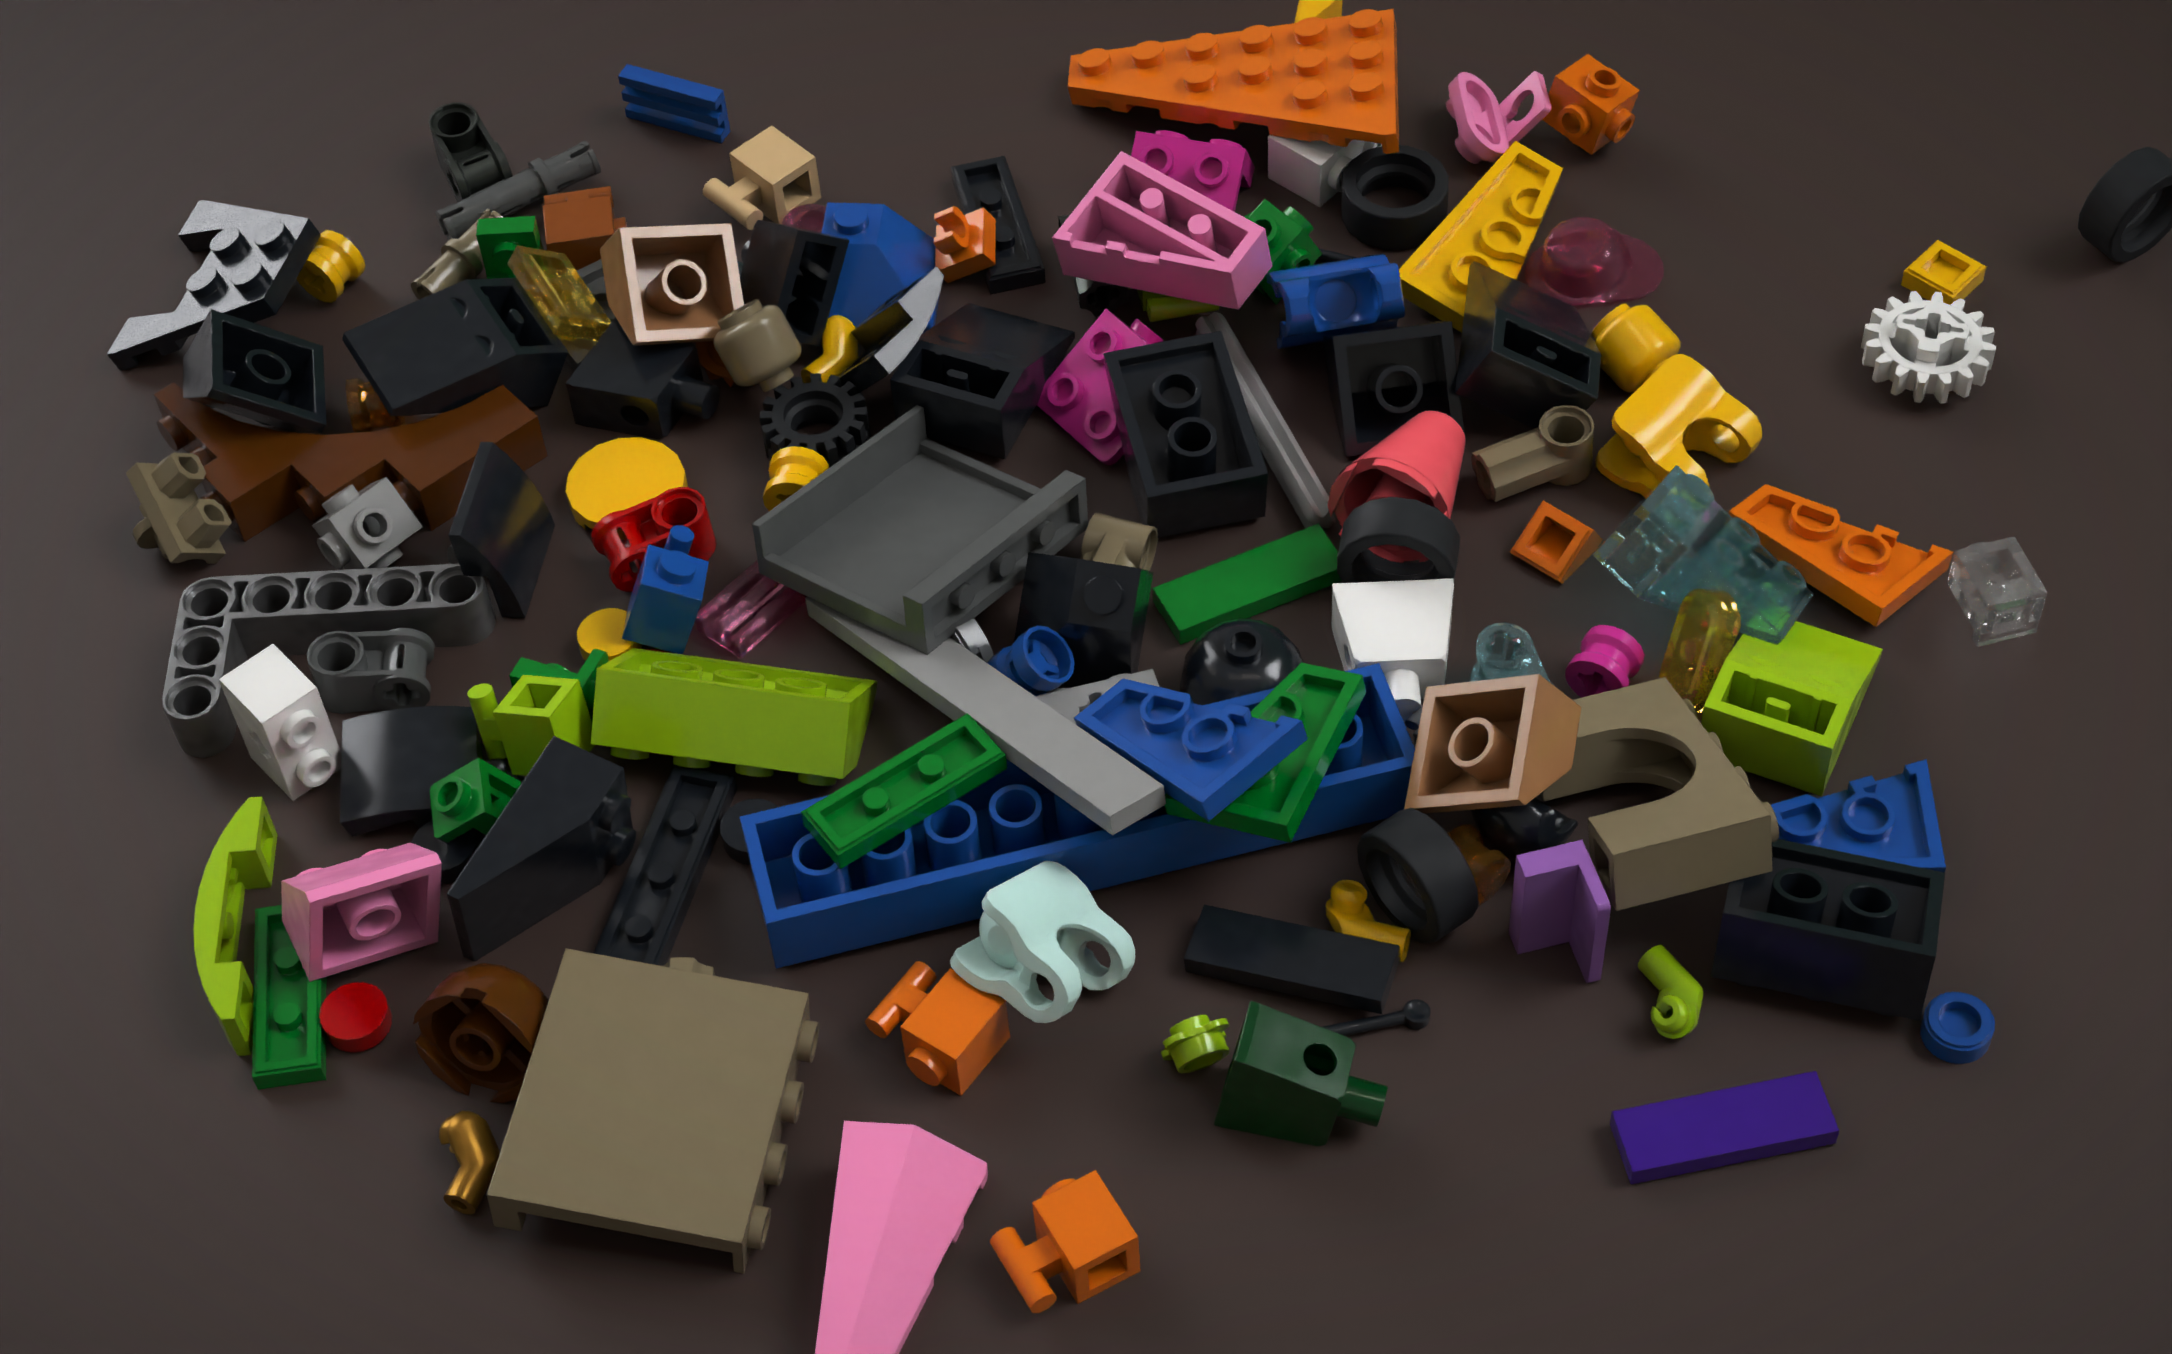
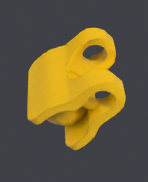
[1595,354,1762,517]

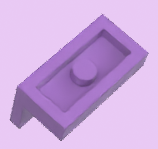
[1509,839,1611,983]

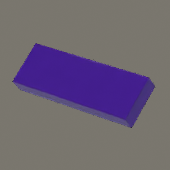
[1610,1071,1840,1184]

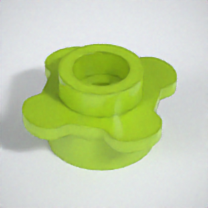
[1161,1015,1230,1073]

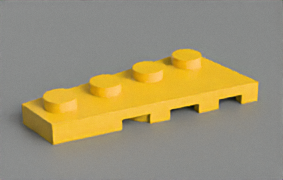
[1399,141,1563,333]

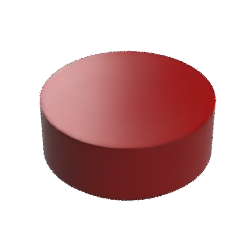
[319,982,392,1052]

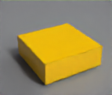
[1901,240,1987,305]

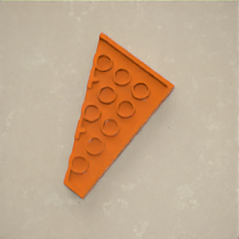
[1068,9,1399,154]

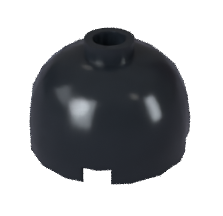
[1180,618,1303,705]

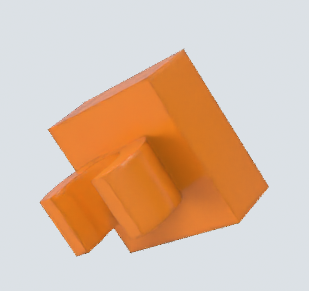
[934,206,996,283]

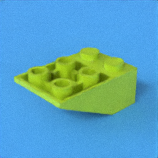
[1701,609,1883,797]

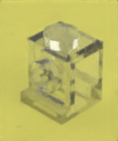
[1947,536,2048,647]

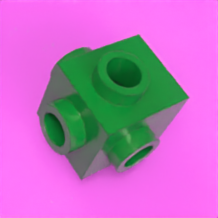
[1244,198,1322,305]

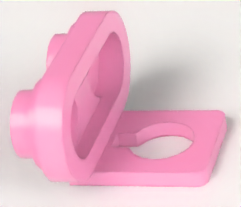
[1446,71,1551,164]

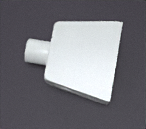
[1331,578,1454,722]

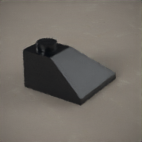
[1014,552,1154,687]

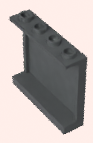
[752,405,1088,655]

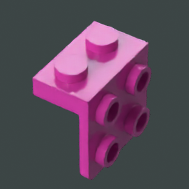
[1131,130,1255,212]
[1037,309,1164,465]

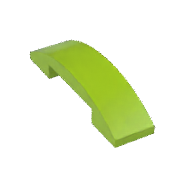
[193,796,278,1056]

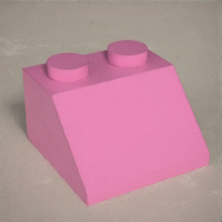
[281,842,442,982]

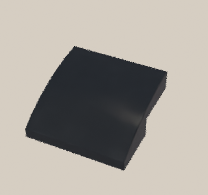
[838,266,944,394]
[448,442,555,618]
[340,706,482,837]

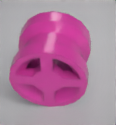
[1565,625,1645,697]

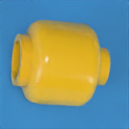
[1591,303,1681,393]

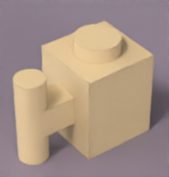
[703,125,821,230]

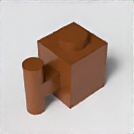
[542,186,627,281]

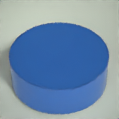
[1920,992,1995,1064]

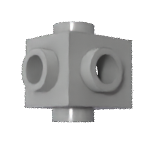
[312,477,423,570]

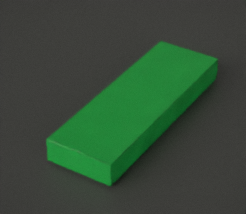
[1152,523,1342,645]
[801,713,1007,869]
[252,905,327,1090]

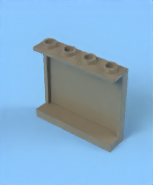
[487,948,820,1274]

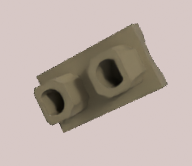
[126,452,232,564]

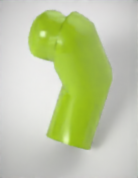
[1637,945,1703,1039]

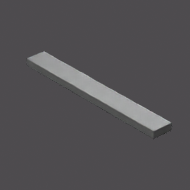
[805,597,1166,835]

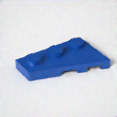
[1074,678,1308,822]
[1771,759,1946,873]

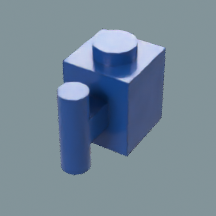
[622,525,709,654]

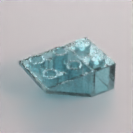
[1592,465,1814,645]

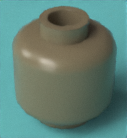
[714,299,802,392]

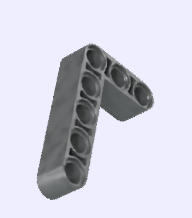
[162,563,496,758]

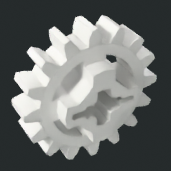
[1861,291,1996,404]

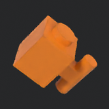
[865,961,1010,1096]
[990,1170,1141,1313]

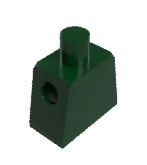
[1214,1001,1388,1147]

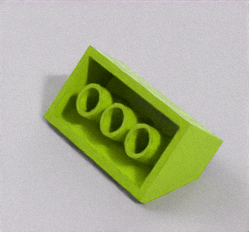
[591,648,877,786]

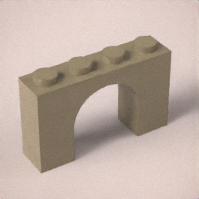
[1539,677,1779,911]

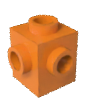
[1542,54,1640,155]

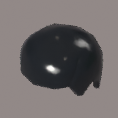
[1471,798,1578,860]

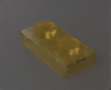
[507,245,611,341]

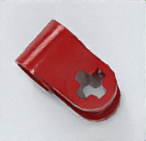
[591,487,717,592]

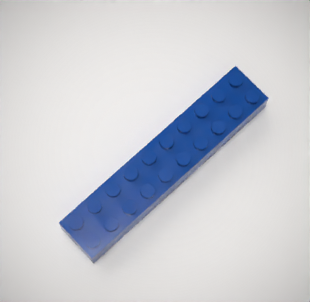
[740,663,1415,969]

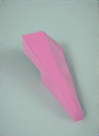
[815,1121,988,1354]

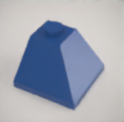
[821,202,940,334]

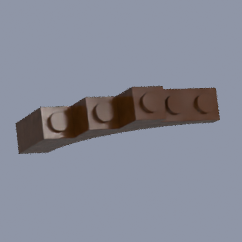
[154,382,548,542]

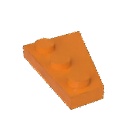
[1724,484,1954,627]

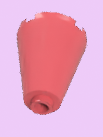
[1328,411,1466,563]

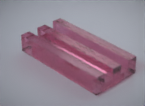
[695,560,807,659]

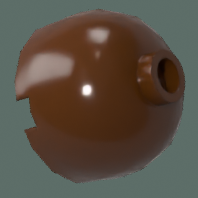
[413,963,549,1103]

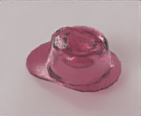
[1525,217,1664,306]

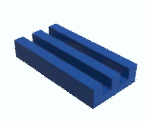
[618,64,730,143]

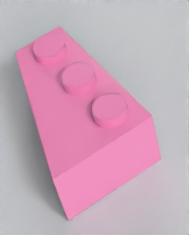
[1052,151,1272,310]

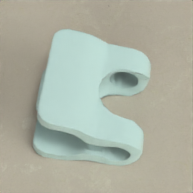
[950,861,1136,1023]

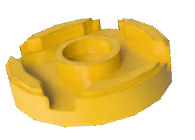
[565,437,688,540]

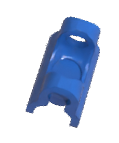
[1266,254,1405,349]

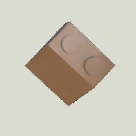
[600,223,744,346]
[1404,674,1582,814]

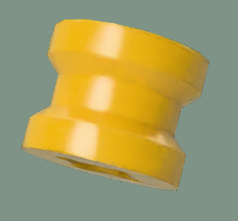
[296,230,366,303]
[763,446,829,511]

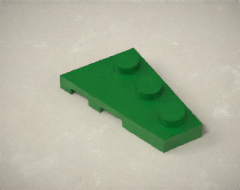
[1165,662,1366,843]

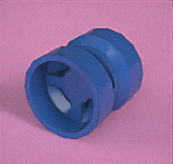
[987,625,1075,696]

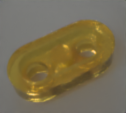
[1659,588,1741,713]

